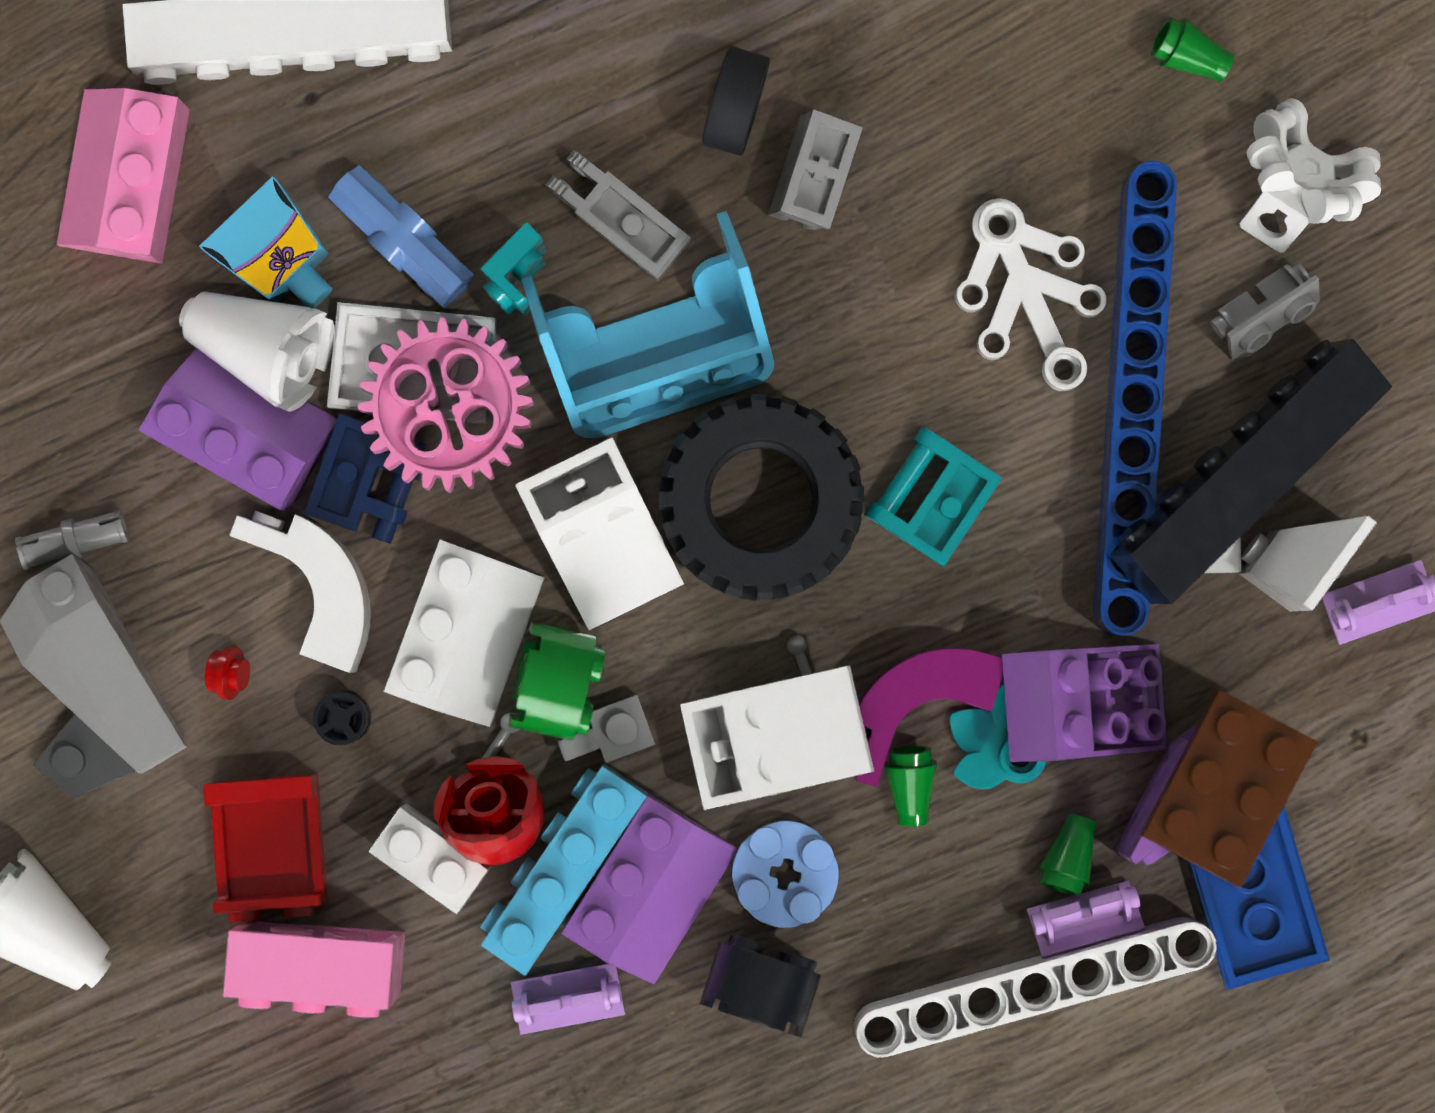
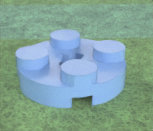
[732,820,839,928]

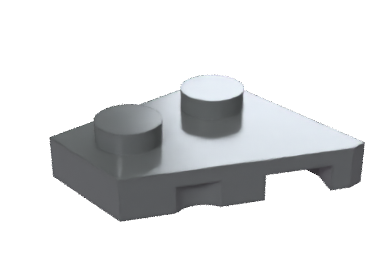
[33,714,179,799]

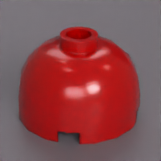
[434,756,544,866]

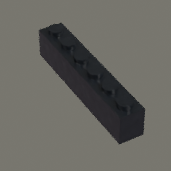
[1110,339,1392,604]

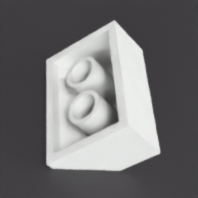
[384,540,545,727]

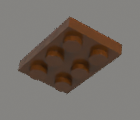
[1140,689,1318,889]

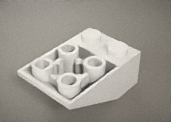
[515,438,684,630]
[680,666,874,810]

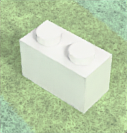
[368,804,492,914]

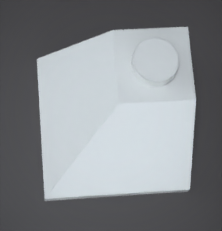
[1239,516,1377,612]

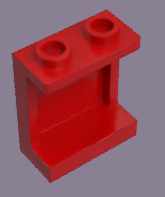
[203,774,328,922]

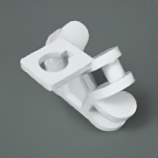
[1240,98,1381,253]

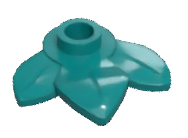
[949,685,1046,789]

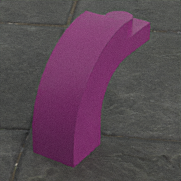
[854,648,1003,788]

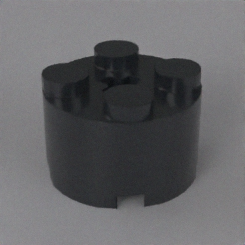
[699,935,821,1038]

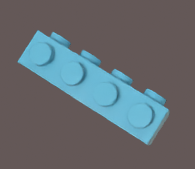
[480,763,648,976]

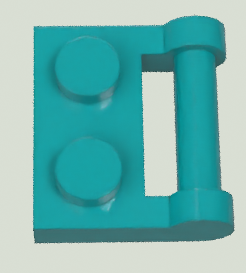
[863,426,1002,567]

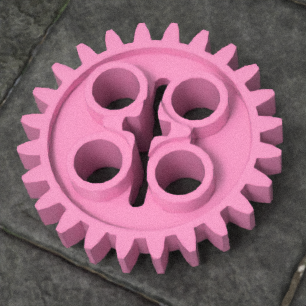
[358,317,534,493]

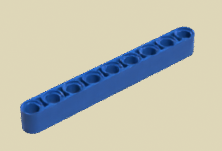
[1093,160,1177,636]

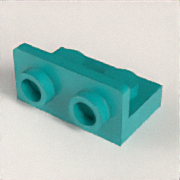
[481,222,547,317]

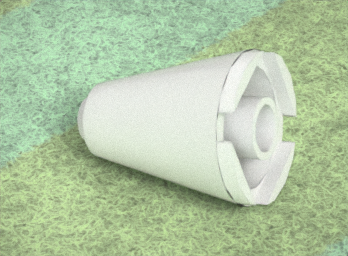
[179,291,335,412]
[0,849,112,990]

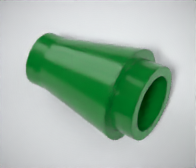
[1151,17,1234,83]
[884,745,937,827]
[1038,813,1097,897]

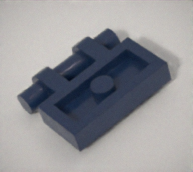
[304,413,426,544]

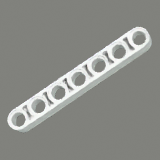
[854,917,1217,1057]

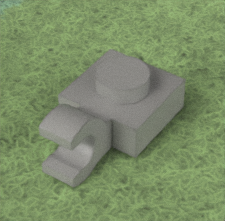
[558,695,656,763]

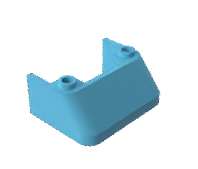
[521,211,774,439]

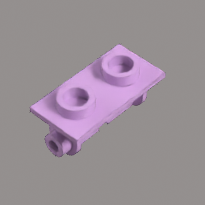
[1322,560,1435,645]
[1027,880,1145,959]
[511,963,625,1035]

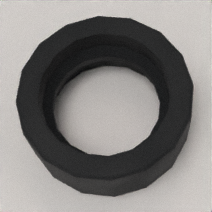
[702,46,770,156]

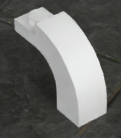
[229,511,371,673]

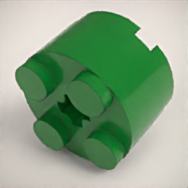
[508,622,605,741]

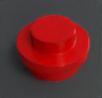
[205,646,250,700]

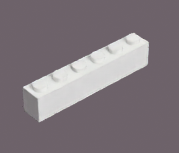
[123,0,452,85]

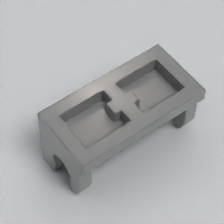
[768,109,863,230]

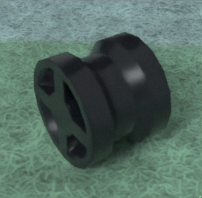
[313,692,371,745]

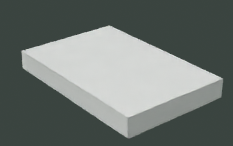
[327,302,497,424]

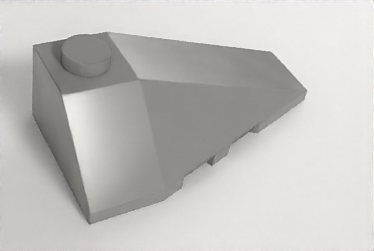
[0,554,188,774]

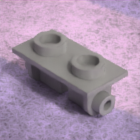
[1210,263,1320,360]

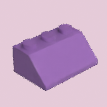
[138,348,337,512]
[561,792,738,984]

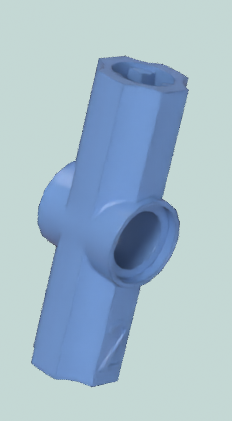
[328,165,475,309]

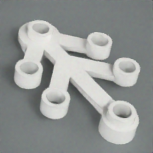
[955,199,1107,391]

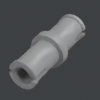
[15,509,129,570]

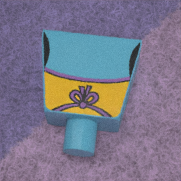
[199,176,333,308]

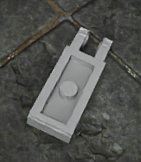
[545,150,691,281]

